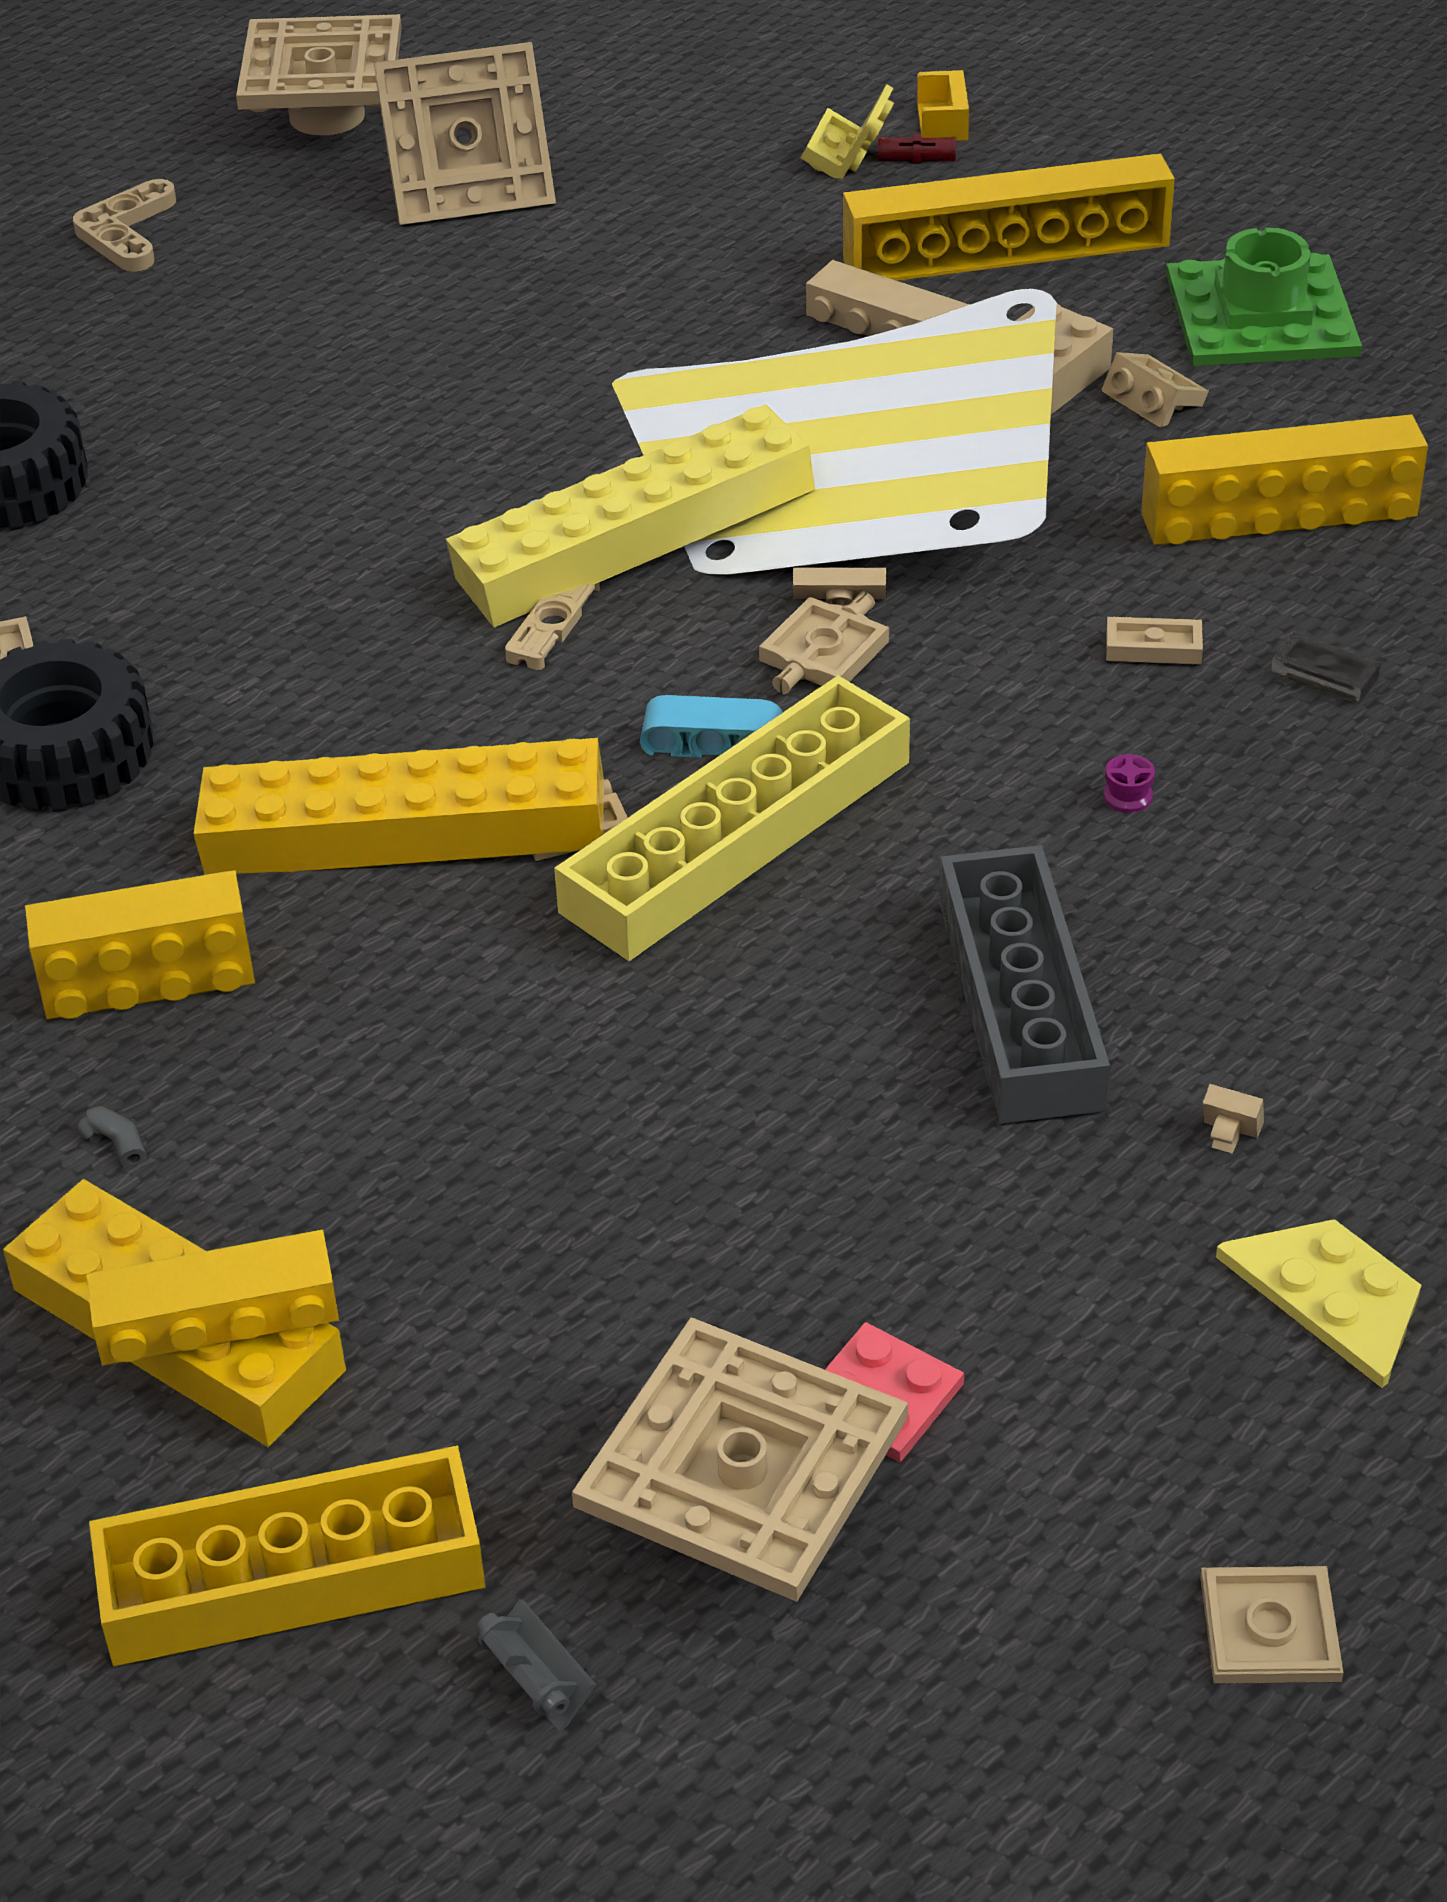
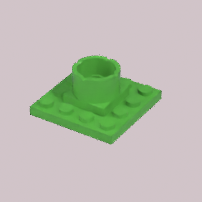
[1166,227,1362,366]

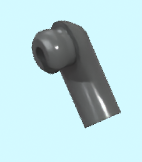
[78,1106,147,1167]

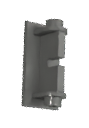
[476,1599,596,1732]

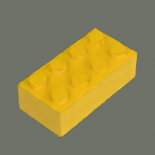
[25,870,255,1019]

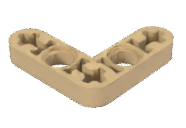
[73,179,176,272]

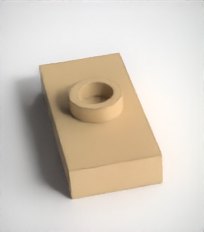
[793,568,886,606]
[1106,617,1203,664]

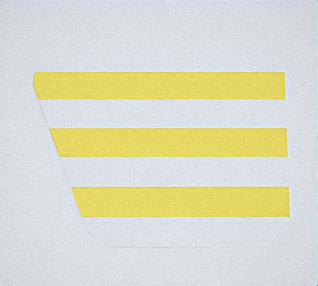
[612,289,1057,574]

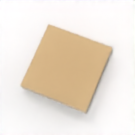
[1200,1566,1343,1683]

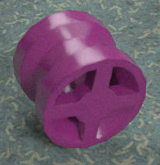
[1103,754,1155,813]

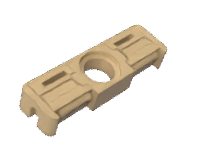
[505,583,600,670]

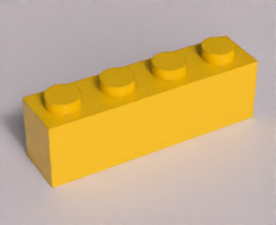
[86,1229,339,1366]

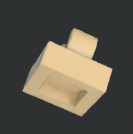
[1203,1084,1264,1154]

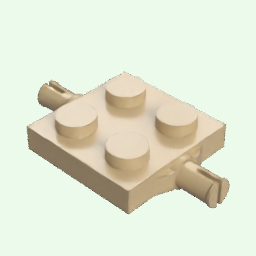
[759,592,889,694]

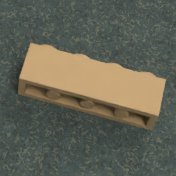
[806,260,969,336]

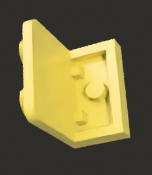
[801,84,894,179]

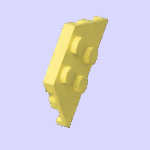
[1216,1219,1421,1388]

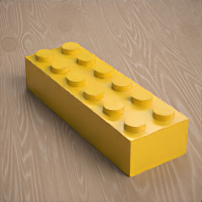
[1141,414,1428,545]
[3,1179,346,1447]
[89,1446,486,1667]

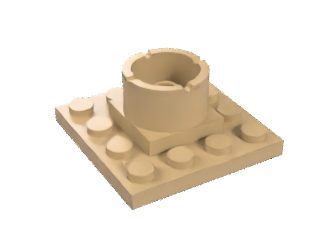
[236,14,402,135]
[374,42,556,225]
[572,1317,908,1602]

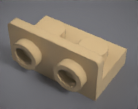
[1102,352,1209,427]

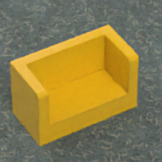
[917,70,969,141]

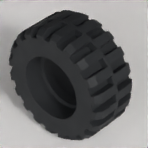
[0,381,88,531]
[0,639,154,811]

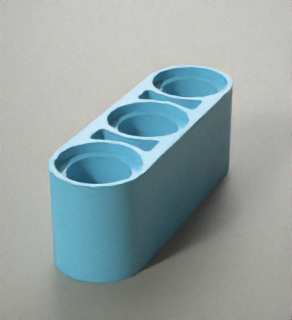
[640,695,783,758]

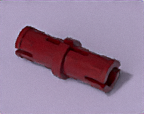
[878,134,956,164]

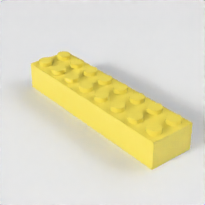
[446,404,815,627]
[554,675,910,961]

